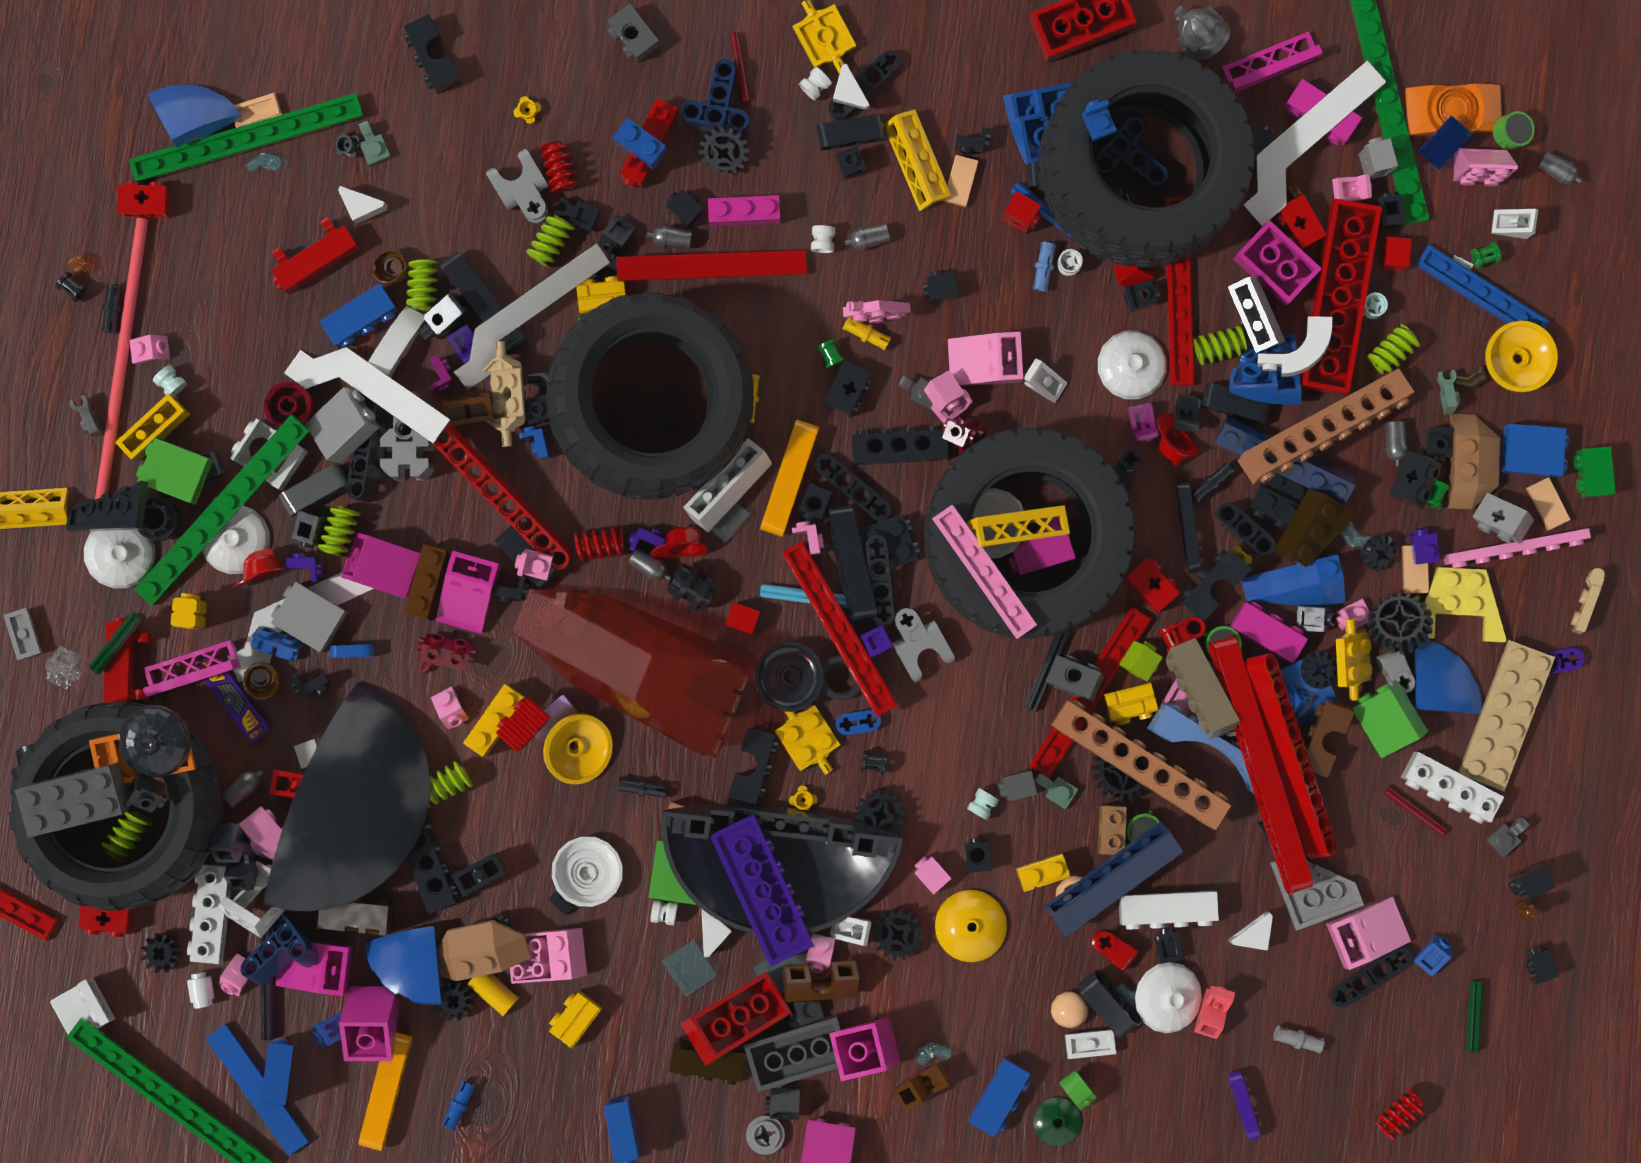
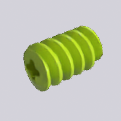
[526,215,575,268]
[406,259,439,311]
[1366,324,1420,374]
[1194,326,1247,366]
[317,506,361,559]
[429,762,473,808]
[101,810,153,864]

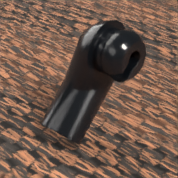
[527,371,549,388]

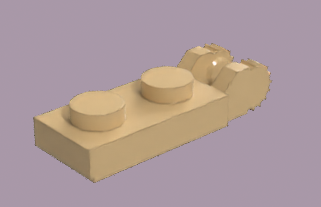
[1571,568,1605,634]

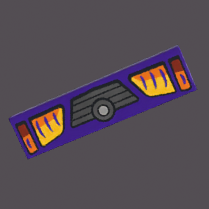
[196,653,271,743]

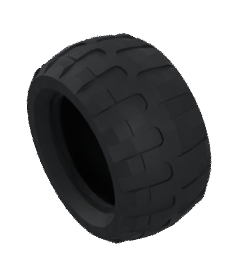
[546,291,754,500]
[9,702,223,911]

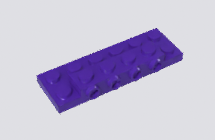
[709,814,814,967]

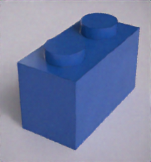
[613,118,667,170]

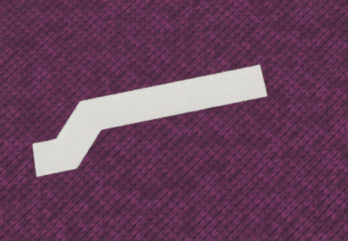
[1244,61,1386,226]
[454,244,610,390]
[284,347,450,443]
[227,572,374,682]

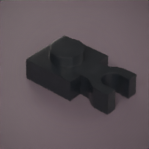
[554,197,600,233]

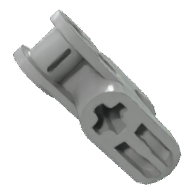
[486,149,549,224]
[892,608,955,683]

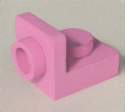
[515,549,554,580]
[1336,599,1371,631]

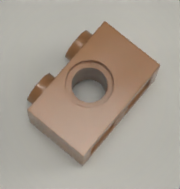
[1098,805,1127,855]

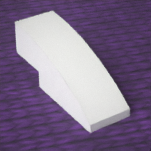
[368,305,425,378]

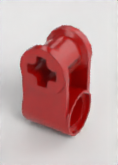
[1157,617,1205,653]
[1091,930,1139,972]

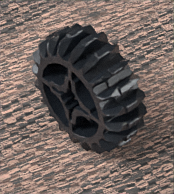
[1367,591,1433,655]
[1090,737,1150,802]

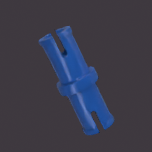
[441,1080,476,1131]

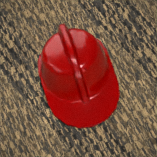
[1157,413,1198,466]
[651,527,708,558]
[233,548,287,589]

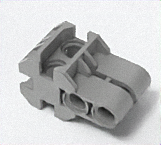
[380,415,435,481]

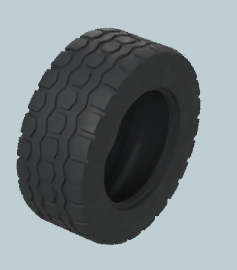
[1038,49,1254,268]
[924,428,1136,639]

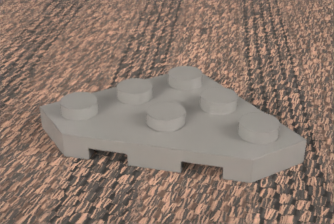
[1270,861,1364,930]

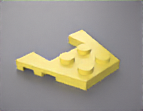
[1412,567,1506,643]

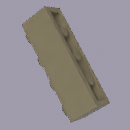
[1166,638,1240,740]

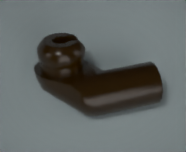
[1453,366,1489,389]

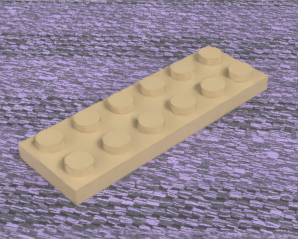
[1458,640,1555,791]

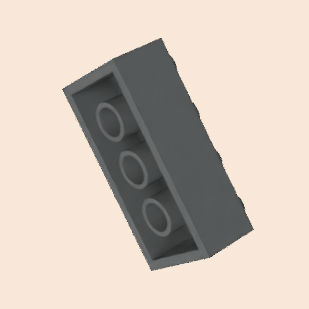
[15,762,131,838]
[744,1015,841,1092]

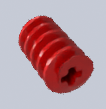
[540,141,579,194]
[574,526,625,561]
[1372,1088,1426,1142]

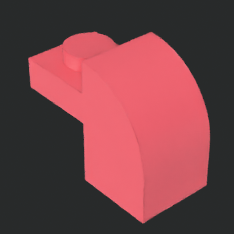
[1194,986,1235,1039]

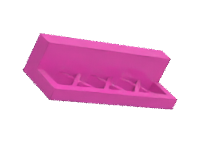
[1221,31,1323,93]
[143,640,241,697]

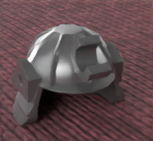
[1173,6,1230,61]

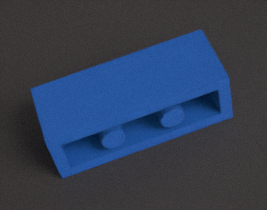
[319,283,398,348]
[968,1057,1031,1137]

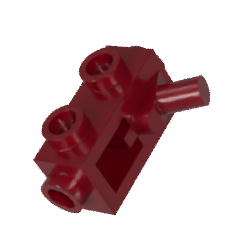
[942,417,986,458]
[417,633,477,674]

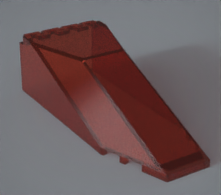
[512,588,759,758]

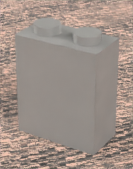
[306,387,379,464]
[271,582,348,653]

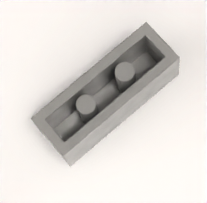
[1228,276,1285,353]

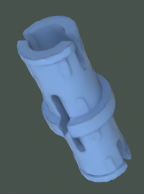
[1033,242,1056,292]

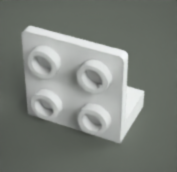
[50,977,116,1034]

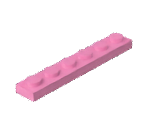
[932,505,1037,639]
[1443,528,1591,568]

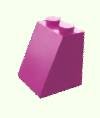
[1007,518,1075,578]
[341,533,420,599]
[339,986,399,1061]
[829,1017,901,1081]
[800,1118,856,1163]

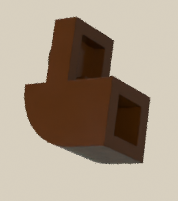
[892,1062,953,1111]

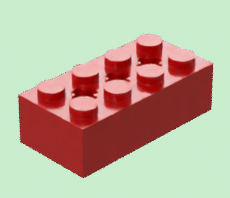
[1029,0,1137,63]
[681,971,792,1066]

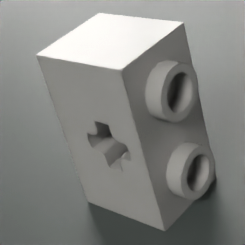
[1359,137,1398,180]
[1473,493,1534,544]

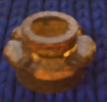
[66,254,88,276]

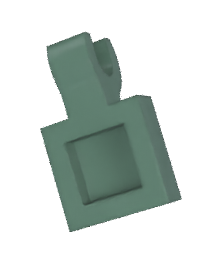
[358,121,391,166]
[1437,370,1460,415]
[1034,773,1078,810]

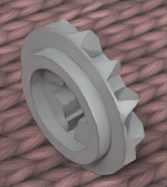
[746,1116,785,1155]

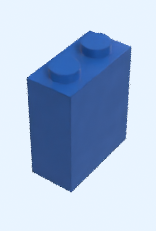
[1500,424,1569,478]
[260,1039,293,1106]
[603,1096,641,1163]

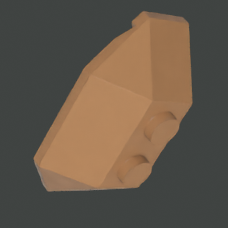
[1447,414,1500,510]
[437,920,531,981]

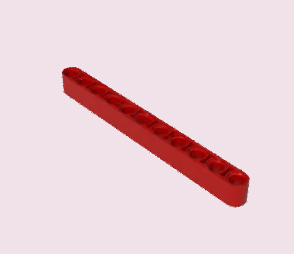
[1209,636,1313,895]

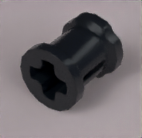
[55,271,88,303]
[1118,448,1141,472]
[861,750,888,775]

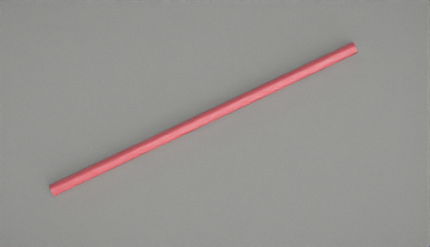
[90,218,149,533]

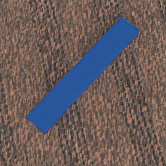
[1415,244,1549,328]
[205,1023,310,1156]

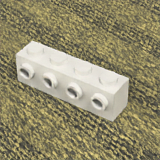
[683,438,772,532]
[1401,752,1504,824]
[187,864,231,964]
[1119,891,1219,929]

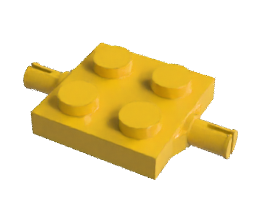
[793,0,856,74]
[1336,618,1372,701]
[774,705,840,775]

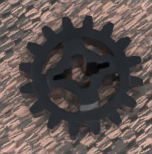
[698,123,751,176]
[854,789,906,833]
[872,908,924,960]

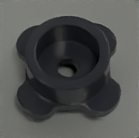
[335,132,360,158]

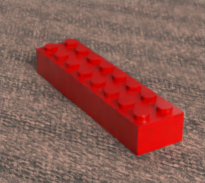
[1300,198,1382,397]

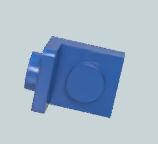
[1082,99,1117,141]
[519,426,551,460]
[1414,933,1453,976]
[312,1011,342,1048]

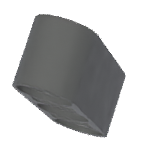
[279,463,348,517]

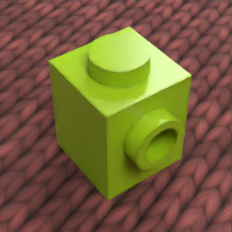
[1119,641,1163,681]

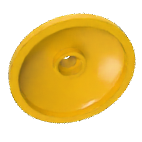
[1485,321,1558,392]
[543,714,613,784]
[935,890,1007,962]

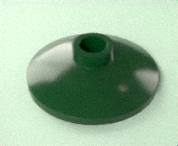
[1033,1097,1081,1146]

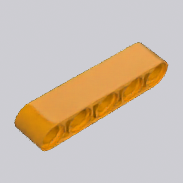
[760,420,819,537]
[358,1032,412,1151]

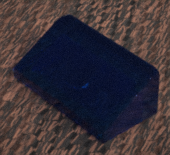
[1418,115,1472,170]

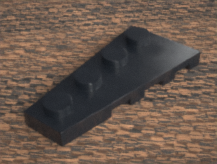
[65,480,148,532]

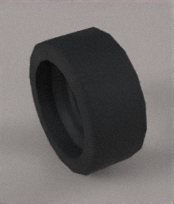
[822,655,860,701]

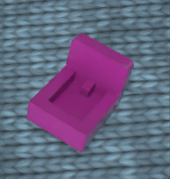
[429,354,454,394]
[1127,402,1160,442]

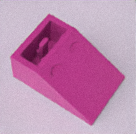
[436,551,502,634]
[275,941,353,996]

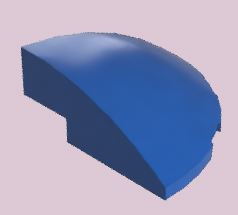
[1003,82,1072,164]
[148,85,242,147]
[1229,333,1302,405]
[1412,640,1482,714]
[1280,658,1338,724]
[364,926,442,1005]

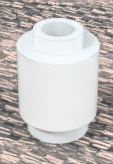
[187,972,215,1008]

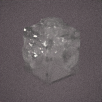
[45,646,82,689]

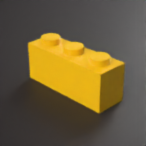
[115,394,190,462]
[463,684,527,757]

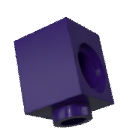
[860,626,893,658]

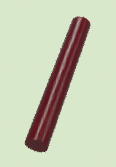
[729,32,750,103]
[1383,786,1447,836]

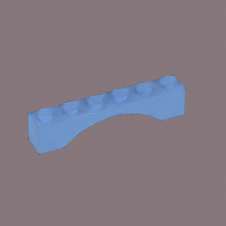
[1147,703,1284,794]

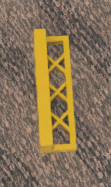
[885,109,951,211]
[0,488,69,529]
[967,505,1070,548]

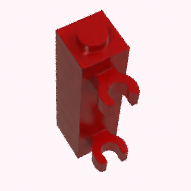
[620,98,679,189]
[271,217,360,294]
[103,618,151,703]

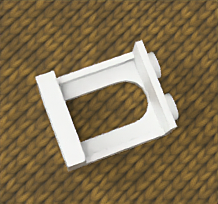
[230,418,308,491]
[219,861,285,938]

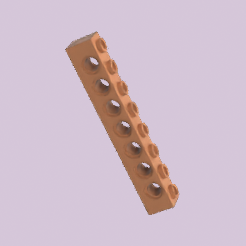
[1238,369,1414,485]
[1051,699,1231,830]

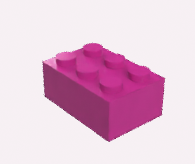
[1233,220,1322,307]

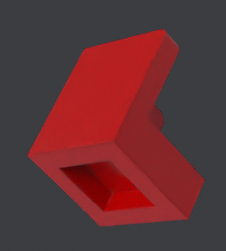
[1381,237,1411,271]
[1114,264,1154,287]
[726,602,760,635]

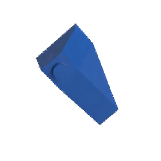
[1241,554,1345,607]

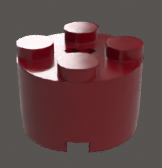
[263,382,316,428]

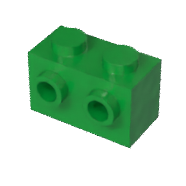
[1574,447,1616,498]

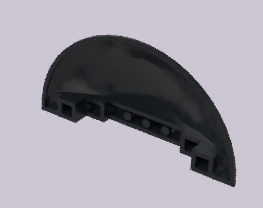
[264,682,431,912]
[662,804,903,934]

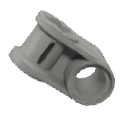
[1376,649,1415,693]

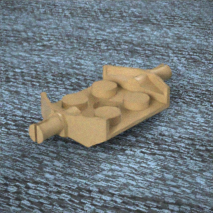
[483,341,525,447]

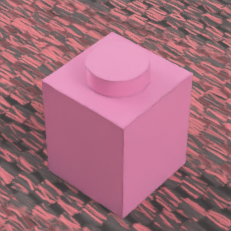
[924,371,965,413]
[914,856,951,895]

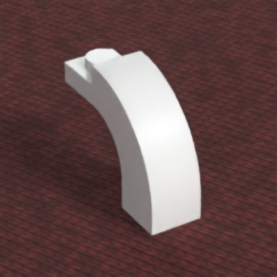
[1258,317,1332,377]

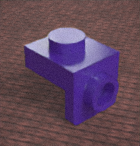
[446,323,474,364]
[628,527,666,552]
[1408,528,1440,565]
[286,553,323,582]

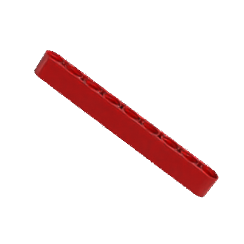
[431,406,572,569]
[1246,653,1337,859]

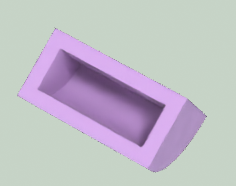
[535,695,580,744]

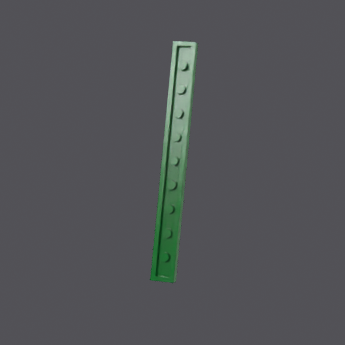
[1349,0,1429,226]
[129,93,364,183]
[134,415,310,606]
[66,1017,275,1163]

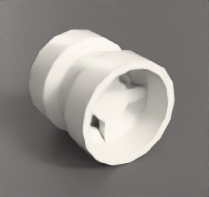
[799,67,832,101]
[811,225,835,253]
[1057,249,1083,276]
[650,899,678,926]

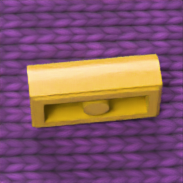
[467,974,519,1016]

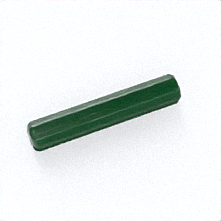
[89,612,142,674]
[1466,981,1484,1053]

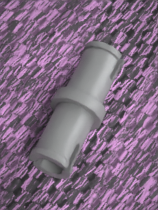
[1273,1026,1324,1054]

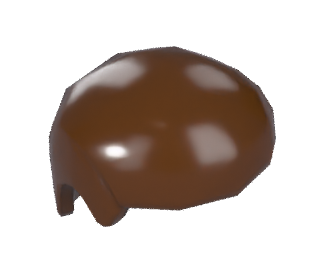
[372,249,408,286]
[243,662,279,700]

